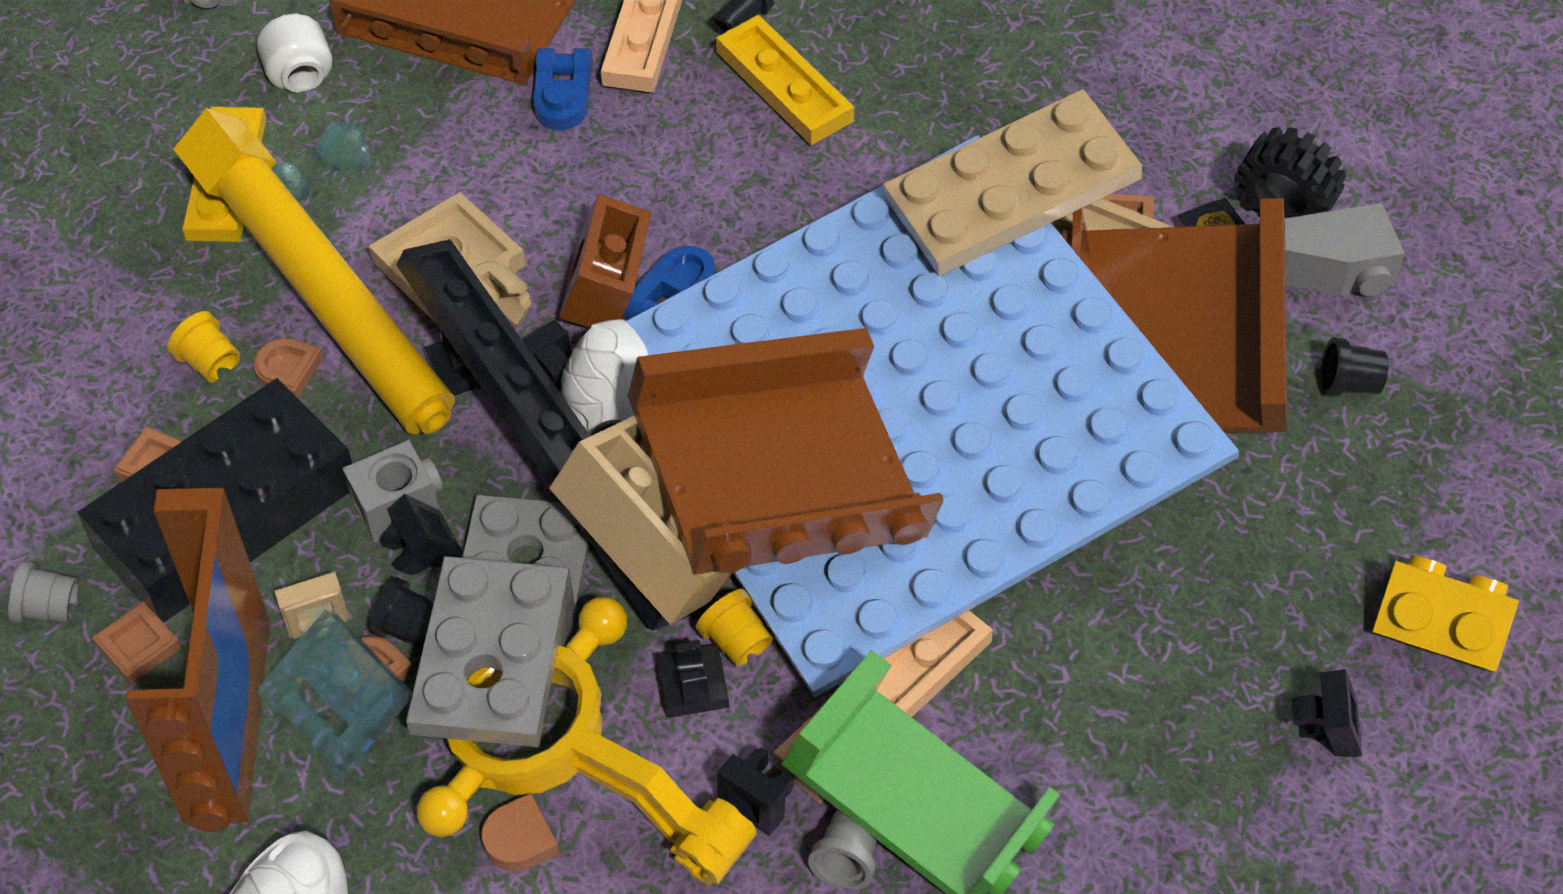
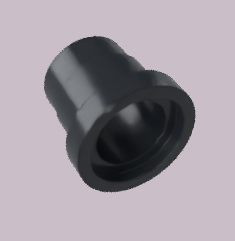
[1321,337,1389,396]
[369,577,434,649]

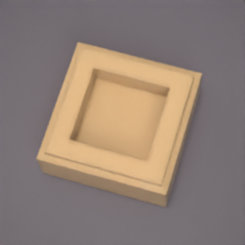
[274,572,349,639]

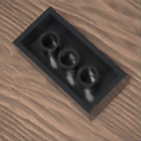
[77,378,352,623]

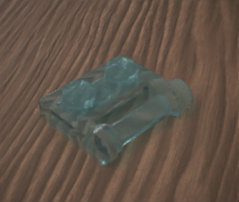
[258,609,413,781]

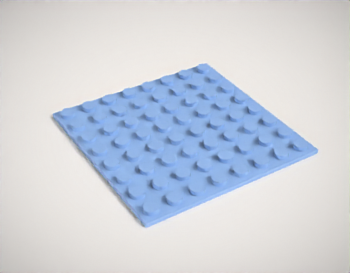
[625,135,1239,698]

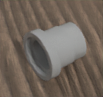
[8,561,79,624]
[808,809,877,891]

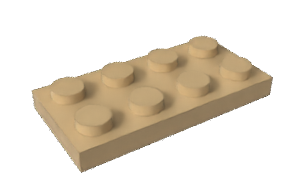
[883,89,1142,277]

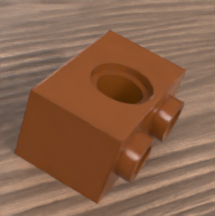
[559,194,651,328]

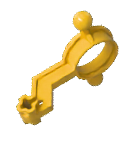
[417,596,757,886]

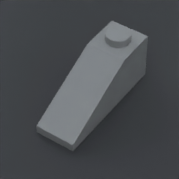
[1254,203,1405,296]

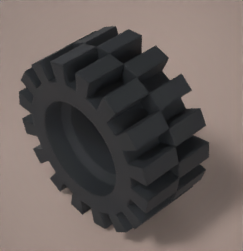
[1234,127,1346,218]

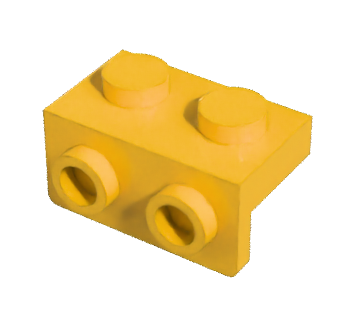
[1372,555,1520,672]

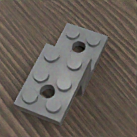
[406,495,591,747]

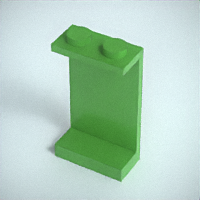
[781,650,1060,894]

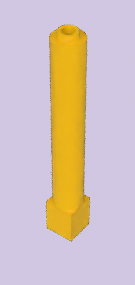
[173,108,455,434]

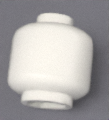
[257,14,332,93]

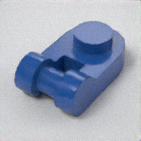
[533,48,593,131]
[623,246,716,320]

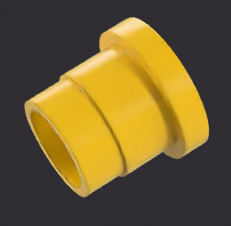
[167,311,240,383]
[696,589,773,667]

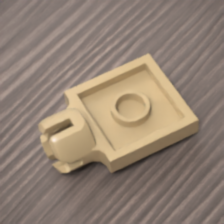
[368,192,531,329]

